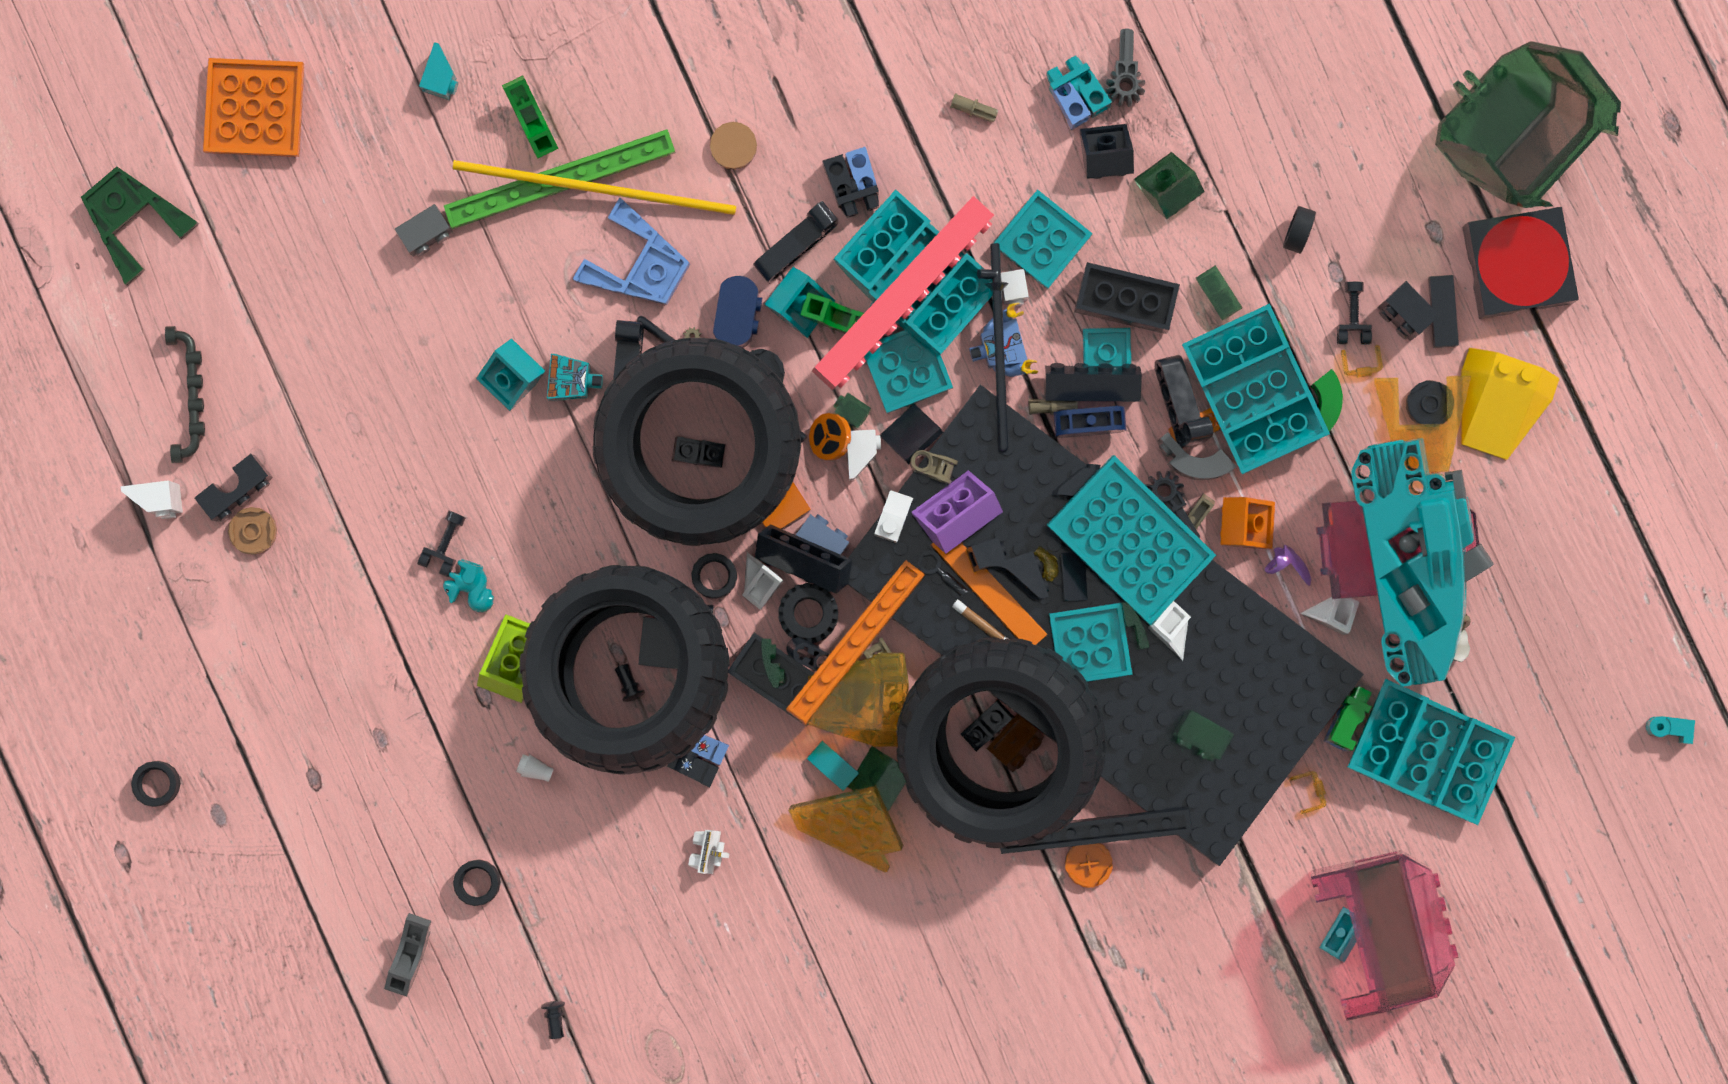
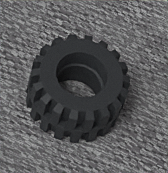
[778,583,838,644]

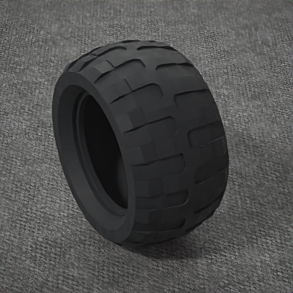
[592,338,801,546]
[520,565,730,775]
[896,637,1107,848]

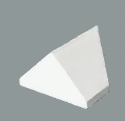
[742,552,784,610]
[1300,591,1359,635]
[1148,601,1191,661]

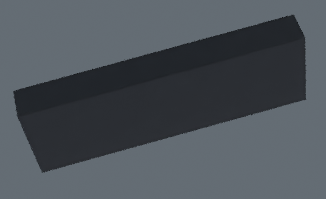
[1428,275,1459,348]

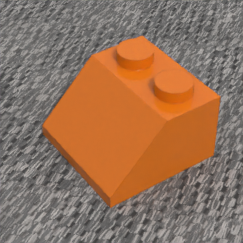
[1220,497,1275,549]

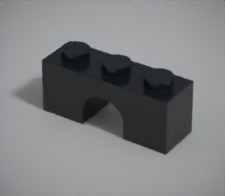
[194,453,273,522]

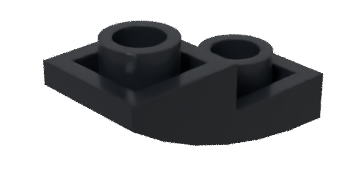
[672,436,726,468]
[961,700,1014,752]

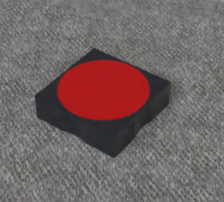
[1462,207,1579,319]

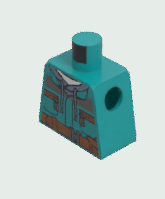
[547,353,603,401]

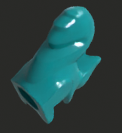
[443,559,494,612]

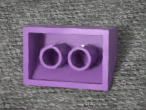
[912,470,1003,554]

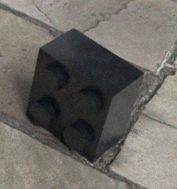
[1378,281,1439,341]

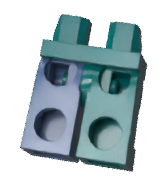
[1046,55,1112,130]

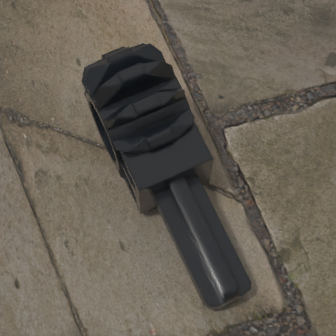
[1145,471,1200,538]

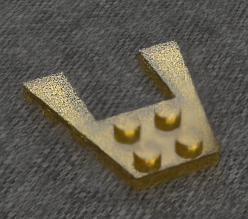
[1374,376,1471,473]

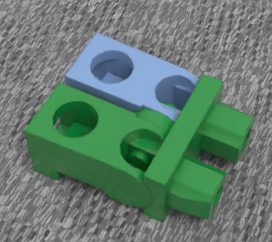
[1323,686,1372,752]

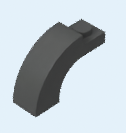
[1158,432,1237,480]
[384,913,431,997]

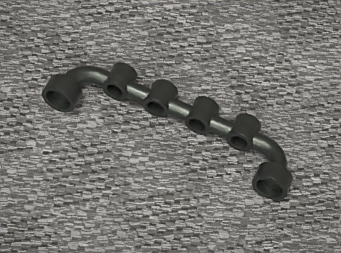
[165,326,205,463]

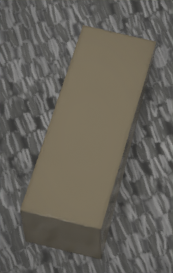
[1188,493,1215,529]

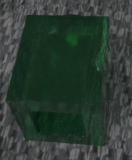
[833,393,871,430]

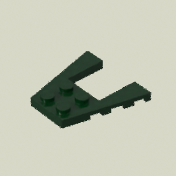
[81,166,199,285]

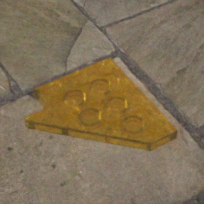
[788,786,904,873]

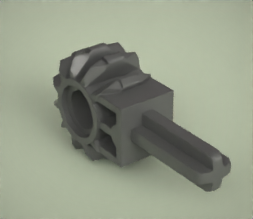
[1106,29,1145,107]

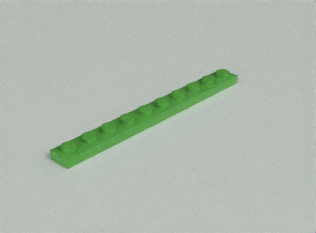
[444,129,676,229]

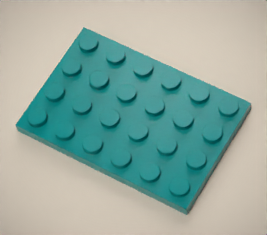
[1047,455,1216,625]

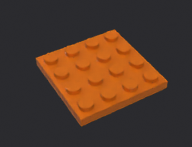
[203,58,304,157]

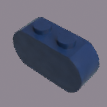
[713,276,763,348]
[1053,406,1127,438]

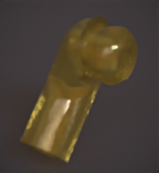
[1034,546,1059,581]

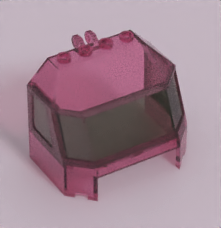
[1311,850,1459,1021]

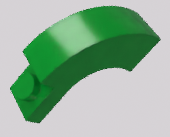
[502,75,559,159]
[800,292,864,334]
[1310,369,1343,431]

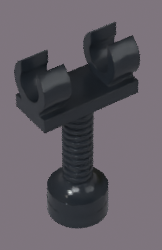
[1337,281,1372,344]
[417,510,466,577]

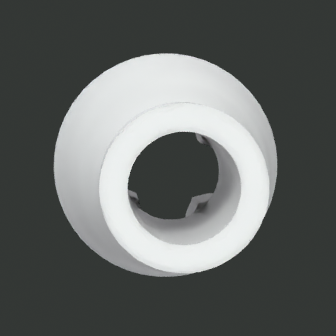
[516,754,553,782]

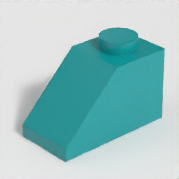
[419,42,458,100]

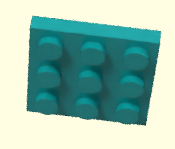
[994,189,1093,290]
[864,330,953,414]
[1049,603,1132,681]

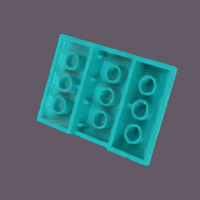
[833,189,992,355]
[1182,303,1330,474]
[1347,679,1516,825]

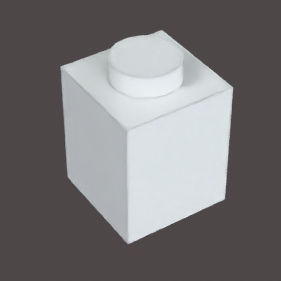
[1001,269,1029,306]

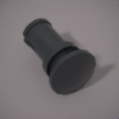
[614,663,645,702]
[541,1001,565,1039]

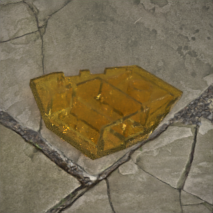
[807,653,909,747]

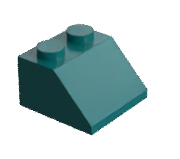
[764,267,836,338]
[476,338,545,411]

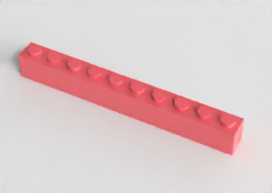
[812,196,994,390]

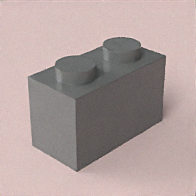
[395,204,453,256]

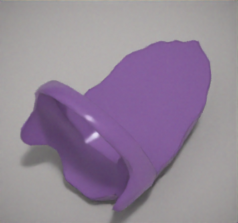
[1264,545,1311,586]

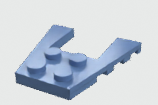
[573,197,690,305]

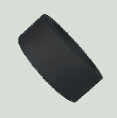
[1283,206,1316,254]
[691,553,737,599]
[131,761,181,807]
[453,860,501,906]

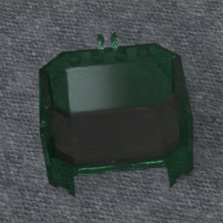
[1435,41,1621,208]

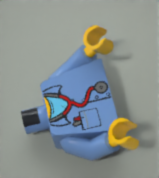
[969,302,1038,377]

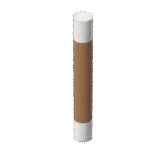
[952,599,1009,639]

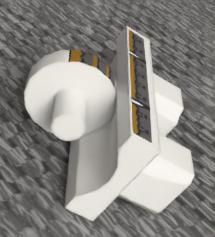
[688,830,730,874]

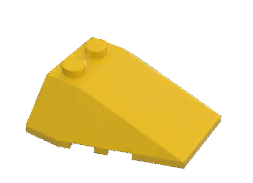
[1461,348,1560,460]

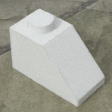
[848,430,881,481]
[874,490,913,543]

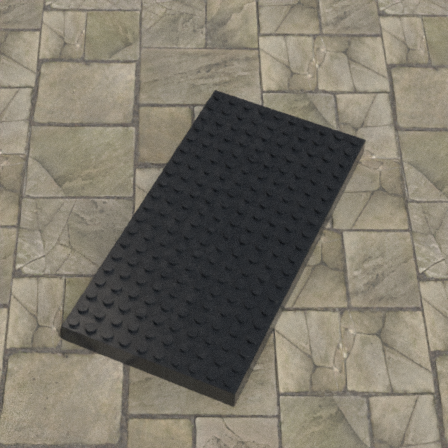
[847,384,1364,866]

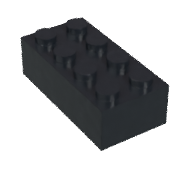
[1074,262,1180,334]
[728,632,818,726]

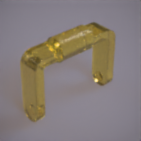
[1341,345,1383,378]
[1290,771,1326,814]

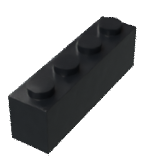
[1044,363,1142,402]
[755,524,852,594]

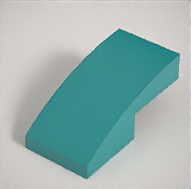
[806,741,859,791]

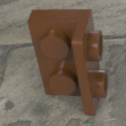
[986,714,1044,772]

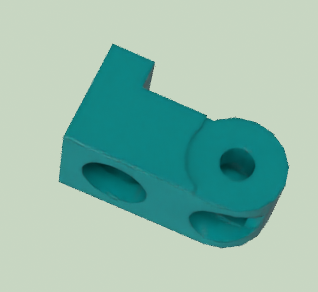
[1645,716,1695,744]

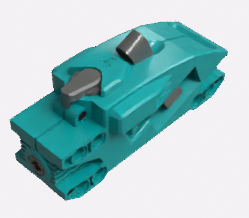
[1351,438,1494,687]

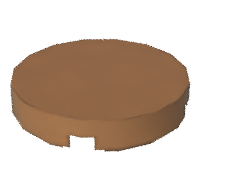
[710,122,757,169]
[228,507,277,555]

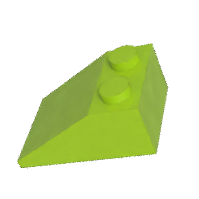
[477,614,530,703]

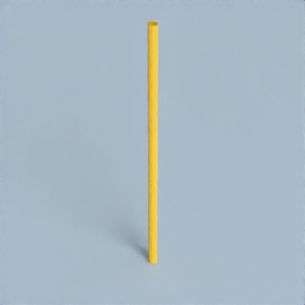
[452,160,736,215]

